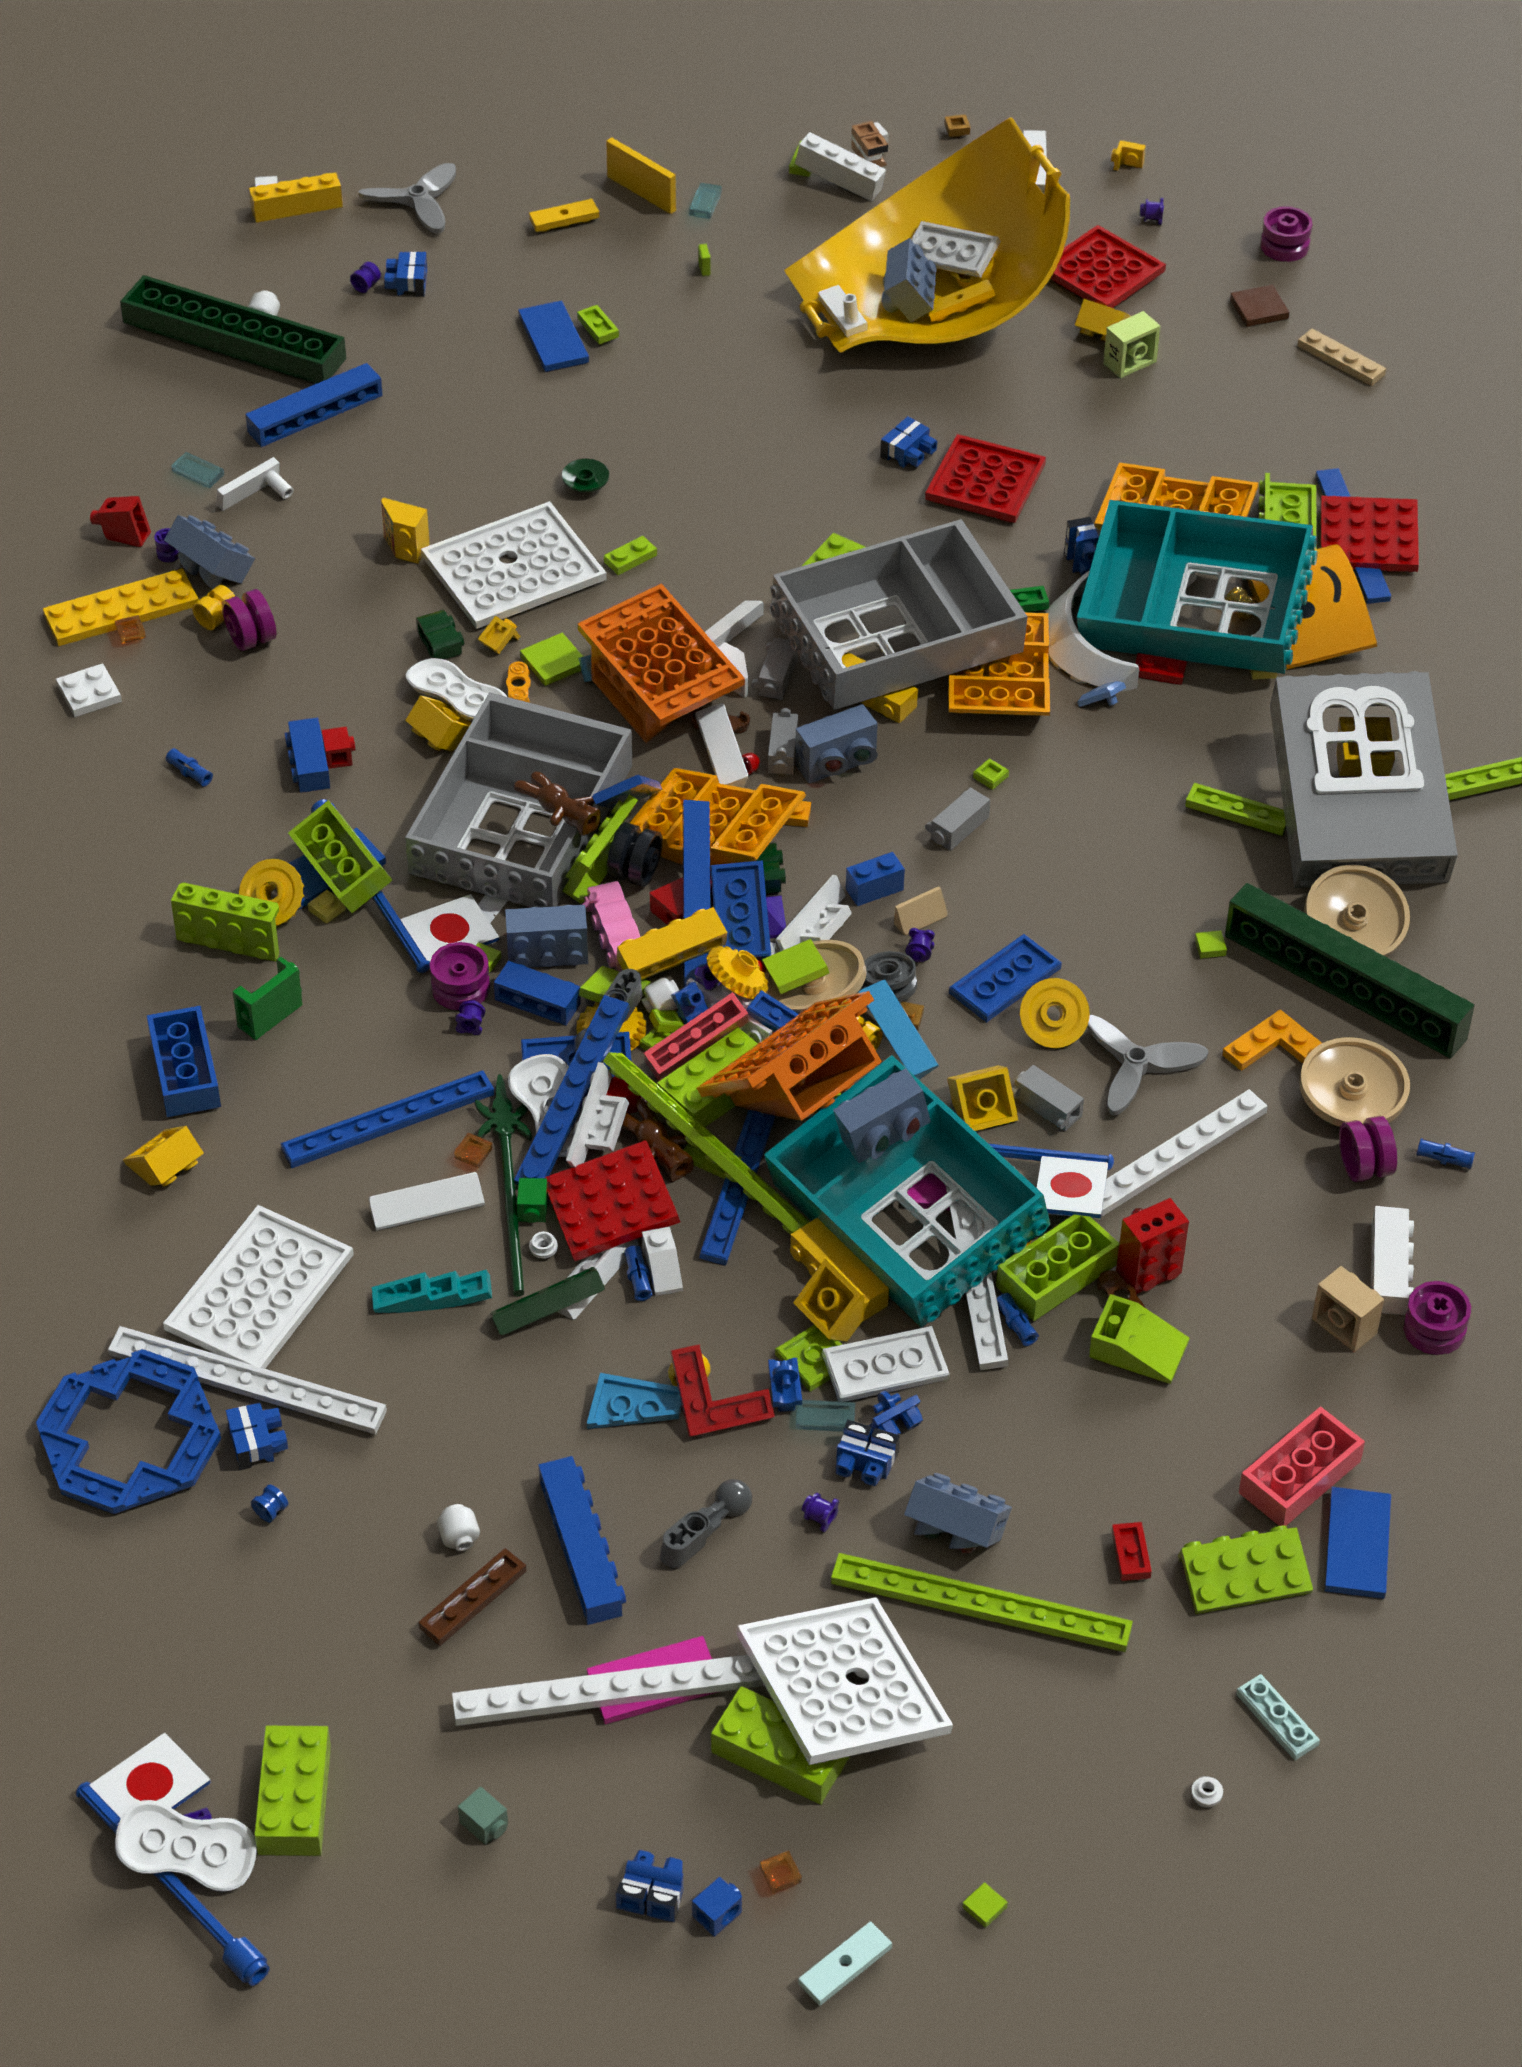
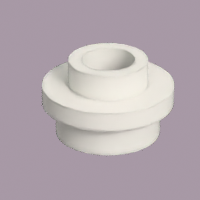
[529,1232,558,1259]
[1191,1777,1223,1808]

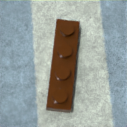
[418,1548,527,1646]

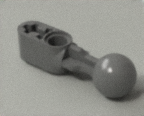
[574,969,642,1052]
[660,1479,752,1568]

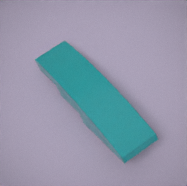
[372,1270,492,1313]

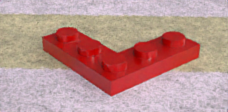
[670,1344,775,1436]

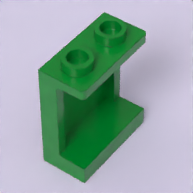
[232,957,303,1040]

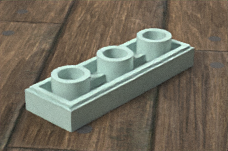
[1236,1674,1320,1760]
[798,1921,892,2006]

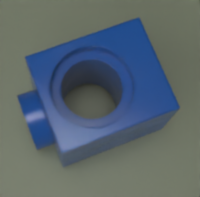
[692,1877,742,1937]

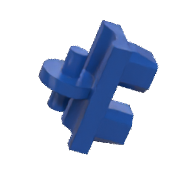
[671,982,708,1024]
[768,1358,802,1412]
[868,1391,923,1435]

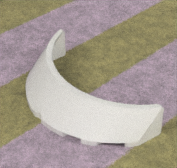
[1046,571,1139,691]

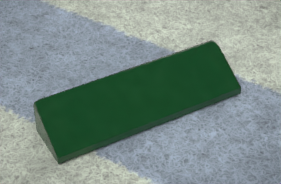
[490,1267,605,1335]

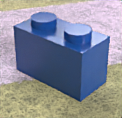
[846,852,905,906]

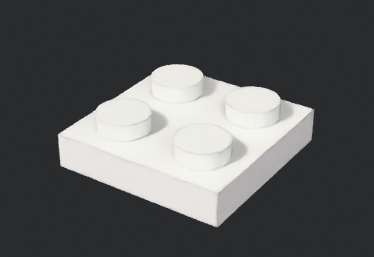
[56,663,122,717]

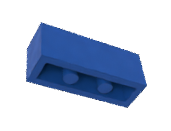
[285,718,330,793]
[494,961,581,1026]

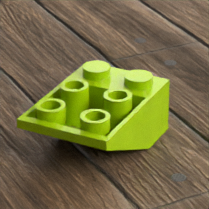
[1089,1294,1190,1384]

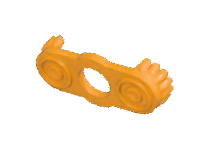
[506,662,531,703]

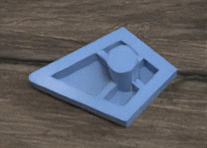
[1077,681,1126,707]

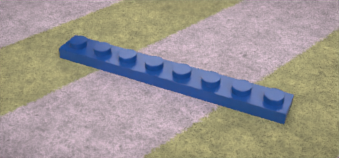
[514,995,630,1185]

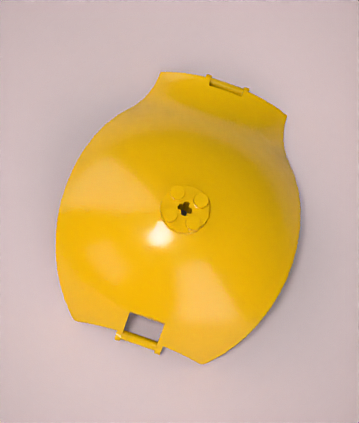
[784,117,1070,353]

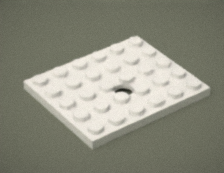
[421,501,607,629]
[736,1597,953,1765]

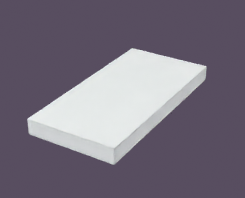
[911,221,1000,278]
[822,1326,950,1403]

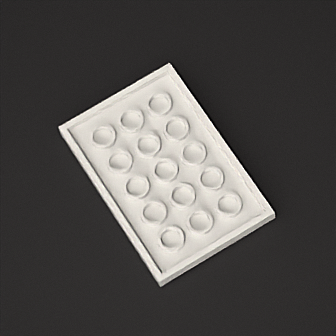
[163,1205,354,1369]

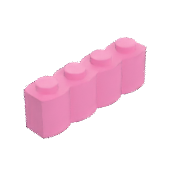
[584,881,640,972]

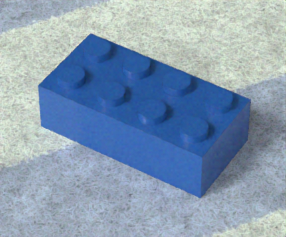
[147,1006,221,1117]

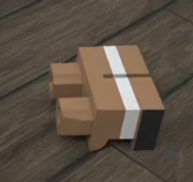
[851,121,888,167]

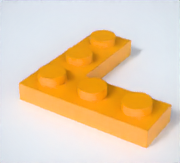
[1222,1009,1322,1071]

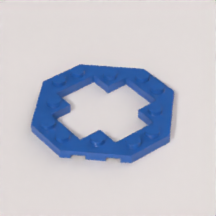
[36,1349,221,1514]

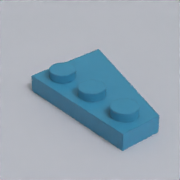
[587,1373,682,1429]

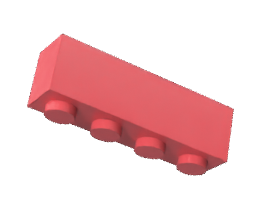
[644,992,748,1081]

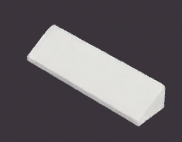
[705,601,764,647]
[695,703,748,788]
[369,1172,485,1231]
[557,1239,638,1319]

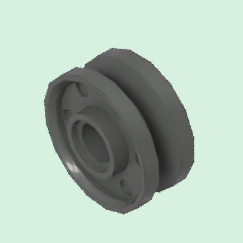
[862,951,918,1002]

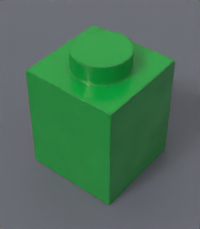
[517,1178,548,1223]

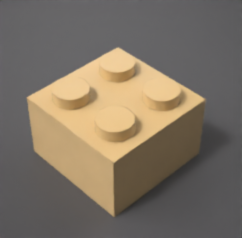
[1312,1266,1384,1352]

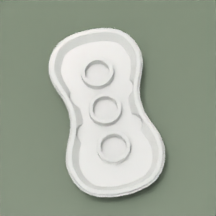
[406,658,507,721]
[508,1054,583,1157]
[115,1800,256,1891]

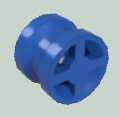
[251,1484,289,1522]

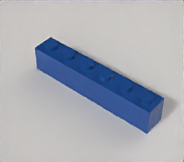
[245,363,383,447]
[538,1456,626,1625]

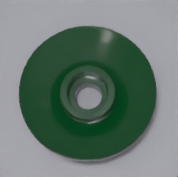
[562,458,609,492]

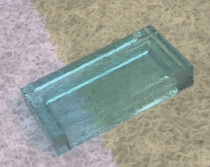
[689,183,722,219]
[171,452,224,488]
[796,1400,855,1432]

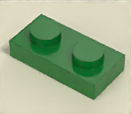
[1010,586,1049,612]

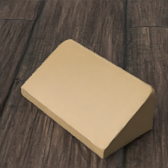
[894,886,947,935]

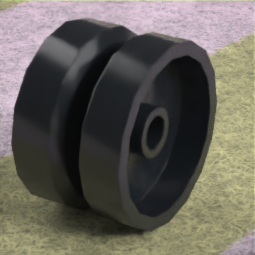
[607,822,663,887]

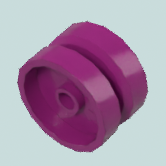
[1260,206,1313,262]
[222,589,277,651]
[429,942,490,1010]
[1339,1115,1398,1182]
[1403,1281,1472,1355]

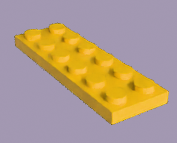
[43,568,199,646]

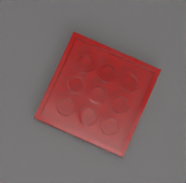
[1050,225,1166,308]
[925,434,1046,523]
[1321,496,1419,572]
[545,1140,680,1262]

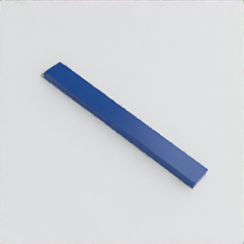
[1315,468,1391,604]
[682,800,710,988]
[281,1070,495,1169]
[699,1110,776,1266]

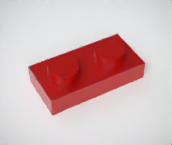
[1135,653,1187,685]
[1111,1522,1152,1581]

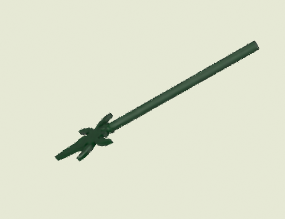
[474,1074,532,1297]

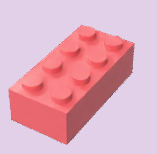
[1239,1406,1365,1526]

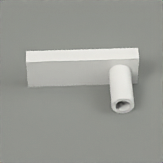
[818,285,868,337]
[217,457,294,511]

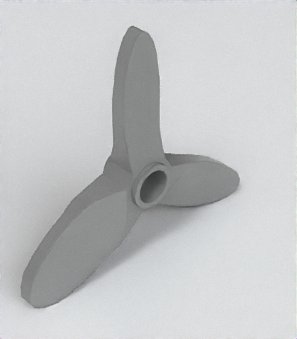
[358,163,456,233]
[1087,1015,1208,1115]

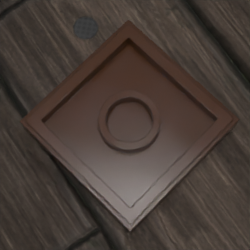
[1230,285,1290,327]

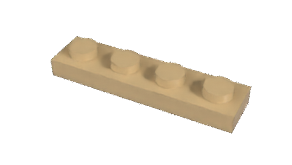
[1297,329,1386,386]

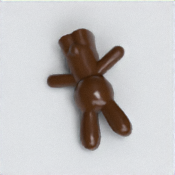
[514,771,600,836]
[622,1098,694,1182]

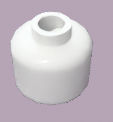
[248,290,280,316]
[641,977,679,1013]
[437,1504,480,1551]

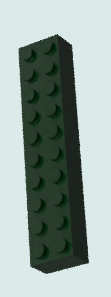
[120,275,346,384]
[1225,883,1475,1059]

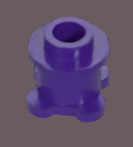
[1140,197,1164,225]
[905,928,935,962]
[695,964,722,991]
[455,1000,486,1035]
[802,1493,839,1532]

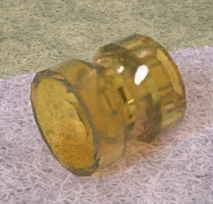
[1225,586,1258,620]

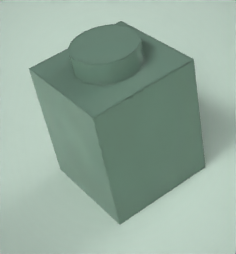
[458,1786,508,1845]

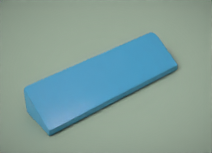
[859,979,939,1080]

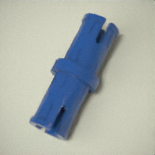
[165,748,213,787]
[1416,1138,1475,1169]
[624,1245,652,1301]
[996,1293,1039,1346]

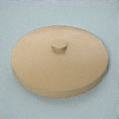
[1304,865,1410,957]
[765,940,867,1014]
[1299,1037,1410,1127]

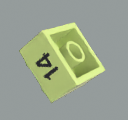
[1103,311,1160,378]

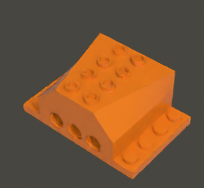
[578,583,745,743]
[696,991,882,1121]

